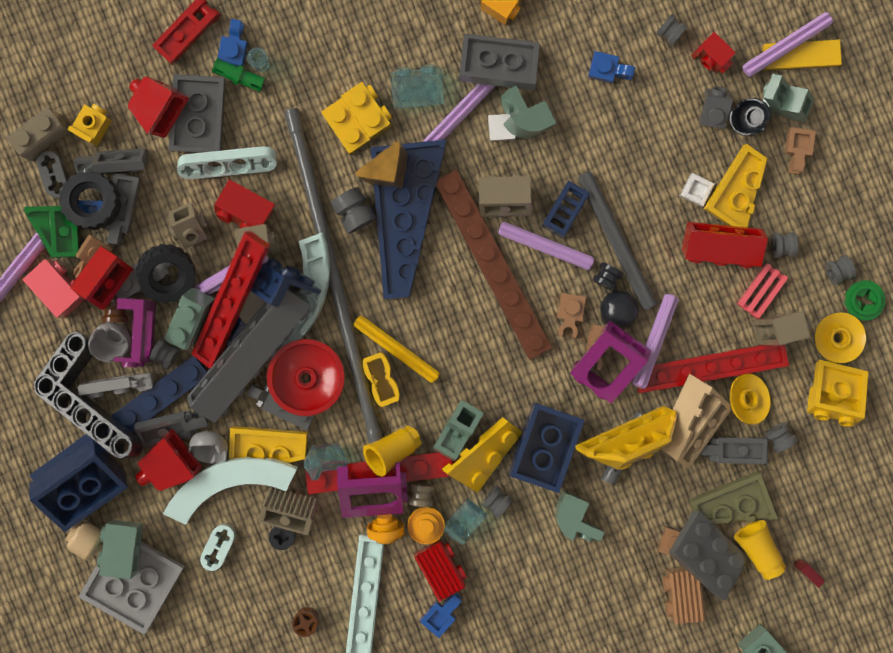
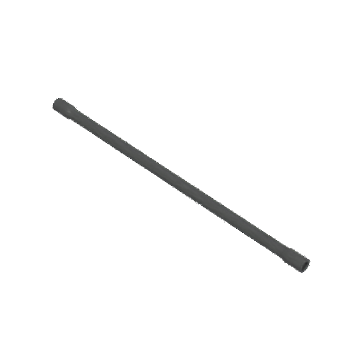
[284,108,383,443]

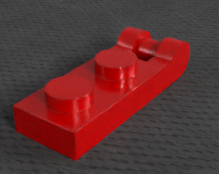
[152,0,221,65]

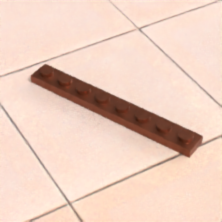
[436,170,552,360]

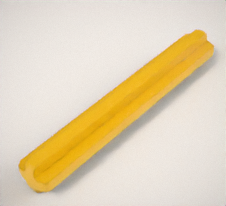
[354,315,440,383]

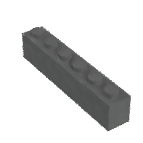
[187,285,311,423]

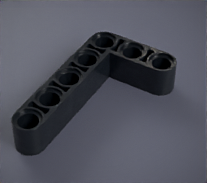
[34,332,143,458]

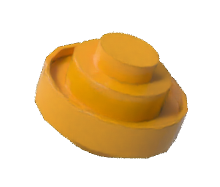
[407,507,445,545]
[367,514,404,544]

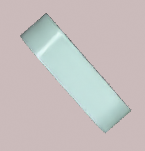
[200,523,236,571]

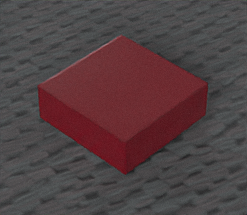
[793,559,825,588]

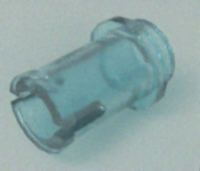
[247,48,269,72]

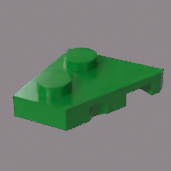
[24,206,78,258]

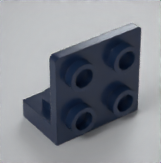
[250,258,322,308]

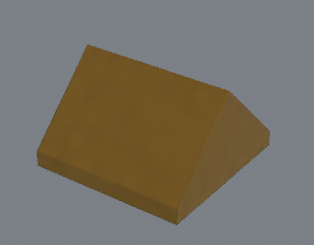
[355,141,408,188]

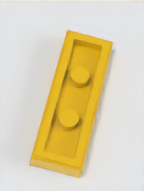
[762,40,842,71]

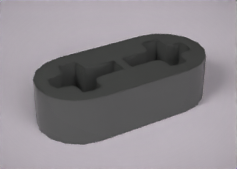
[37,151,69,199]

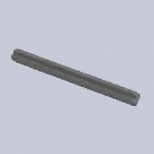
[578,171,656,310]

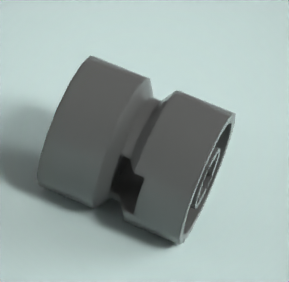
[330,187,376,234]

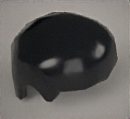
[729,98,772,137]
[600,290,638,330]

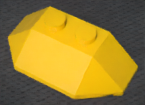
[575,406,677,470]

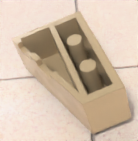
[661,374,732,469]

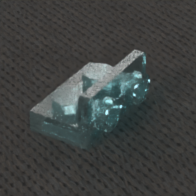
[391,65,444,108]

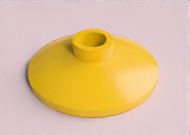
[815,313,866,363]
[729,374,770,425]

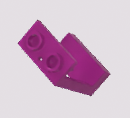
[114,298,156,367]
[570,321,651,404]
[337,462,408,518]

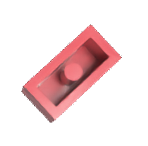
[22,259,86,318]

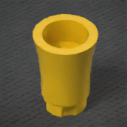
[363,425,422,477]
[734,520,786,580]

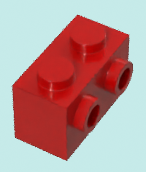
[214,179,275,228]
[70,246,134,311]

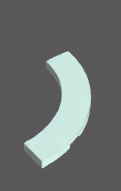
[266,233,330,362]
[163,457,298,525]

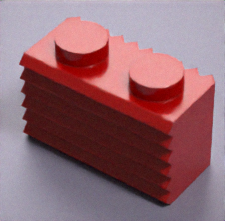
[414,539,468,602]

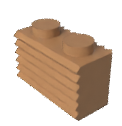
[662,567,706,624]

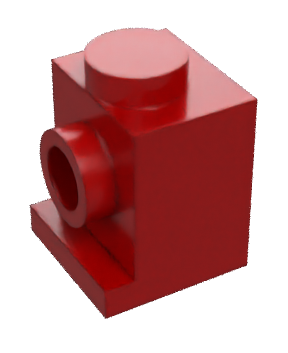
[691,32,736,74]

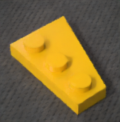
[703,144,767,228]
[442,417,522,493]
[229,426,308,463]

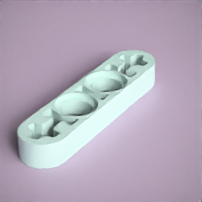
[177,146,276,179]

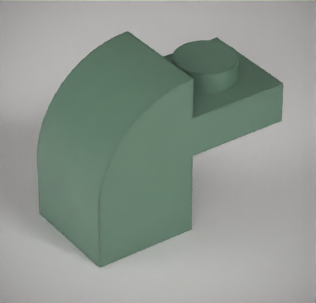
[763,74,815,122]
[500,86,557,139]
[433,400,484,462]
[555,490,605,542]

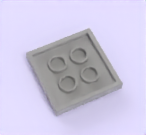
[78,541,185,635]

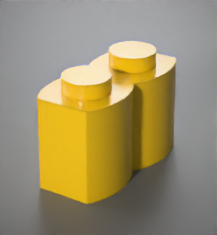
[363,352,400,407]

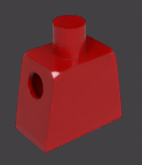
[128,76,189,138]
[135,429,202,491]

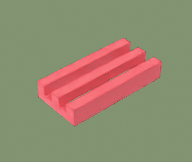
[737,263,788,319]

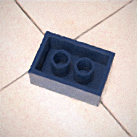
[508,401,585,493]
[29,439,128,532]

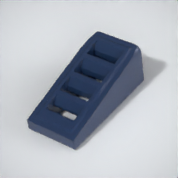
[541,180,590,239]

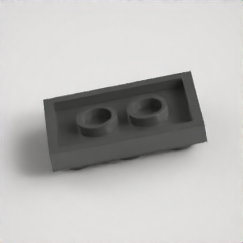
[459,33,540,90]
[168,74,226,153]
[669,511,748,600]

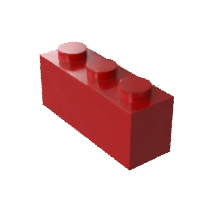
[682,222,768,268]

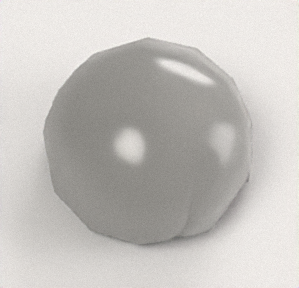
[87,323,131,363]
[188,431,228,464]

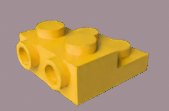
[321,82,392,155]
[807,360,869,427]

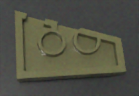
[688,471,778,524]

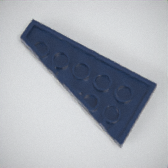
[371,139,447,299]

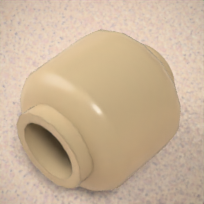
[65,521,103,560]

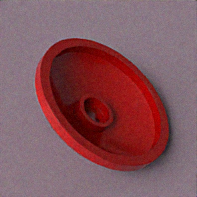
[267,339,344,416]

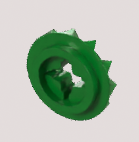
[843,280,885,321]

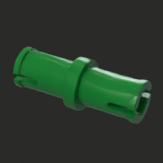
[212,57,265,93]

